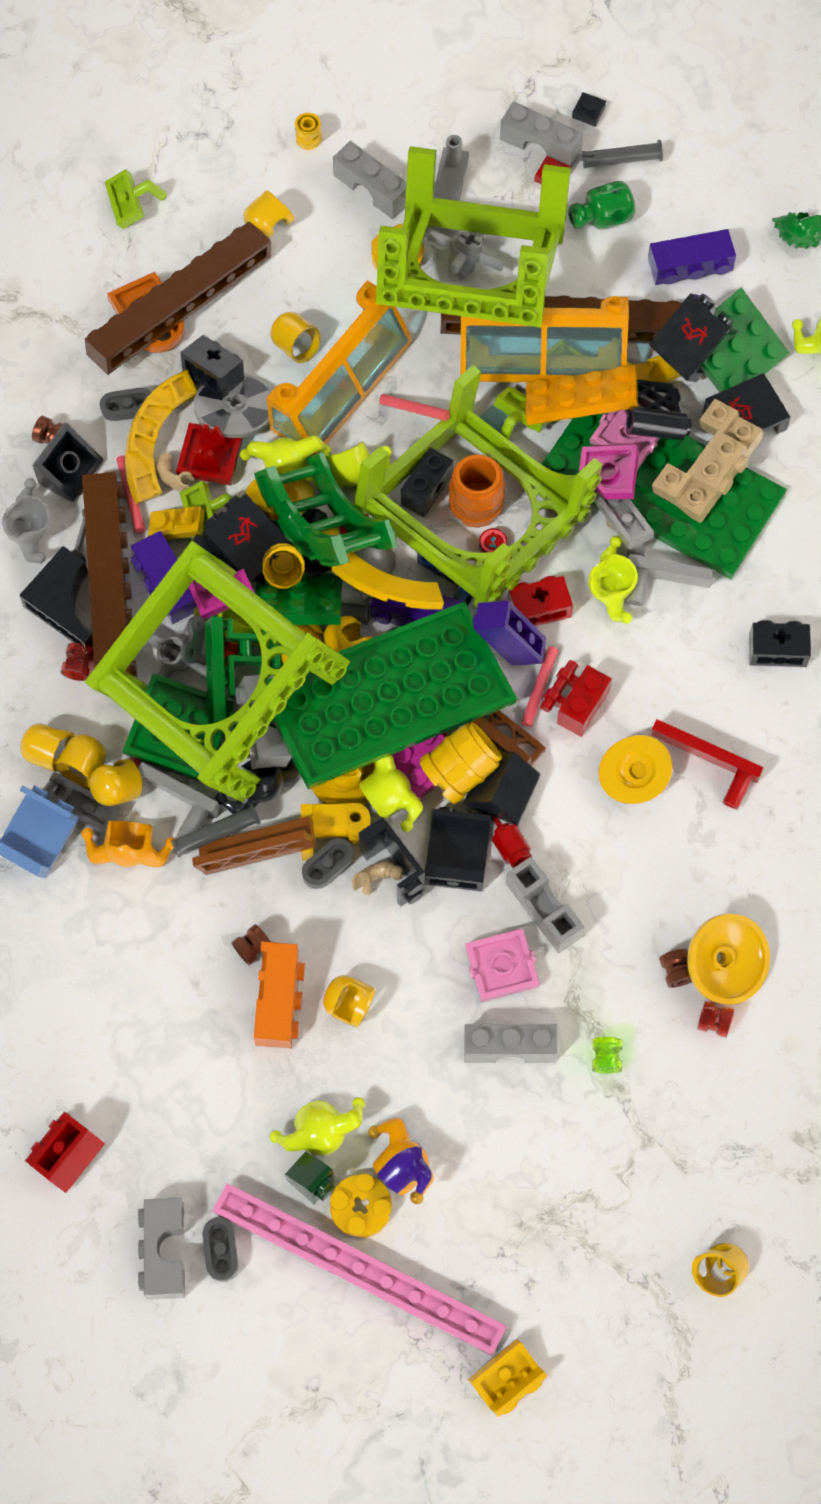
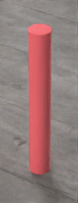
[379,394,450,421]
[116,455,146,533]
[521,646,559,727]

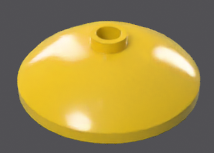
[687,913,770,1005]

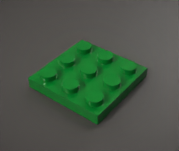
[701,287,789,393]
[256,573,343,625]
[122,673,235,782]

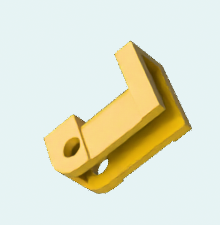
[301,803,371,861]

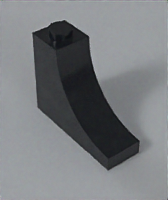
[19,546,93,654]

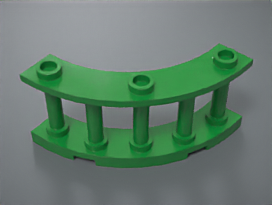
[254,452,398,567]

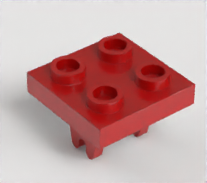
[176,422,244,486]

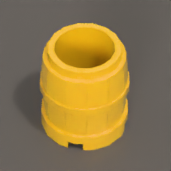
[419,723,502,804]

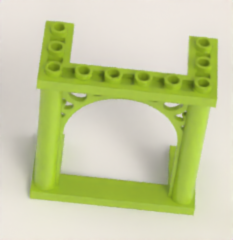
[376,146,571,327]
[354,365,603,610]
[85,541,350,802]

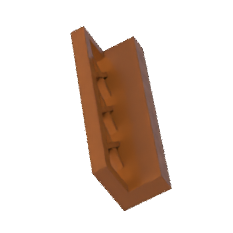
[462,710,546,766]
[192,816,316,875]

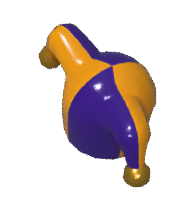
[368,1118,434,1204]

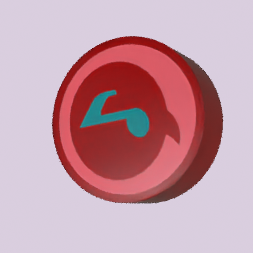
[479,528,507,553]

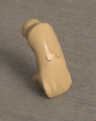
[155,452,195,492]
[352,860,405,896]

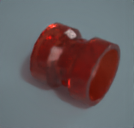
[60,643,94,681]
[697,1000,734,1038]

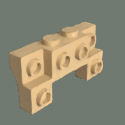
[652,399,763,523]

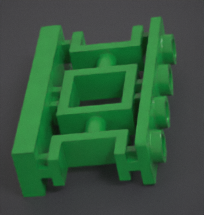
[205,616,283,737]

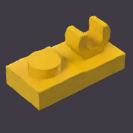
[148,506,205,540]

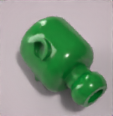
[567,181,635,230]

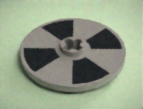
[194,374,276,438]

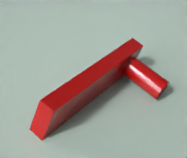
[651,719,764,810]

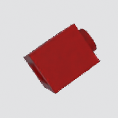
[508,576,573,626]

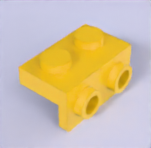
[467,1339,547,1417]

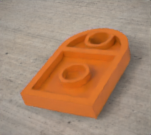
[107,272,184,353]

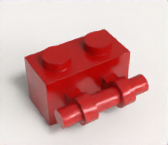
[540,660,612,737]
[25,1112,105,1193]

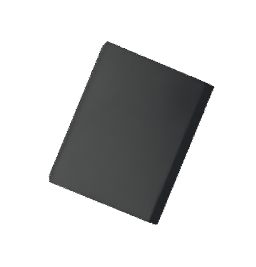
[32,423,104,502]
[464,751,541,826]

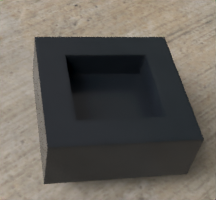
[572,92,607,127]

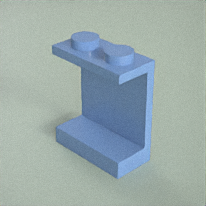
[0,785,80,878]

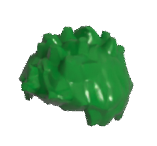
[772,212,821,249]

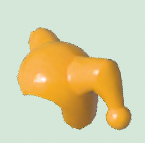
[81,820,175,868]

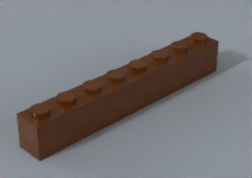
[84,221,271,375]
[82,472,138,677]

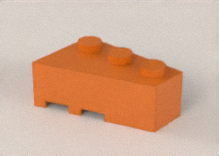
[254,941,306,1049]

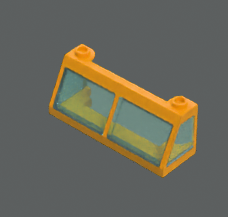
[266,280,412,456]
[460,296,629,383]

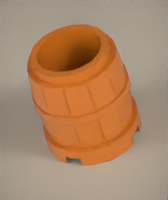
[449,454,505,528]

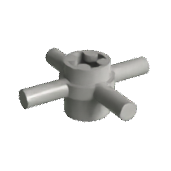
[428,229,505,275]
[147,615,206,679]

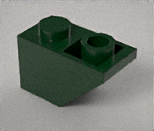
[285,1151,335,1204]

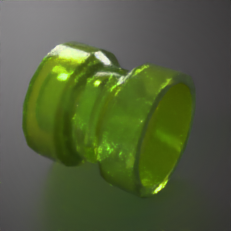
[592,1037,623,1074]

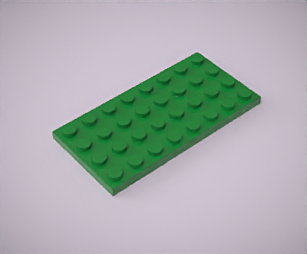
[541,412,787,580]
[267,601,518,789]

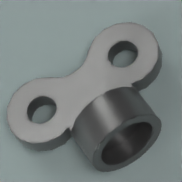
[180,616,206,664]

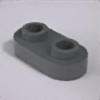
[100,388,152,421]
[302,838,354,889]
[202,1217,238,1282]

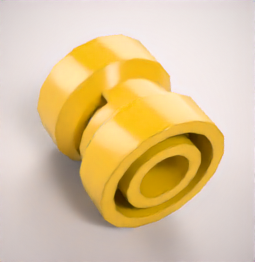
[295,112,322,150]

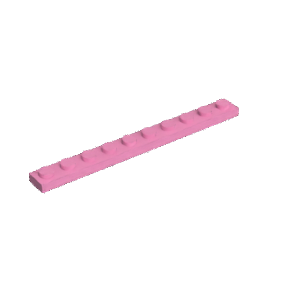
[212,1183,507,1357]

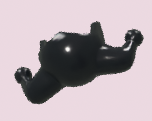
[214,758,299,814]

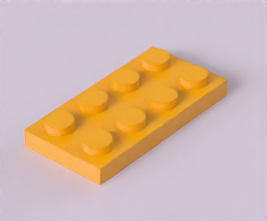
[525,366,638,425]

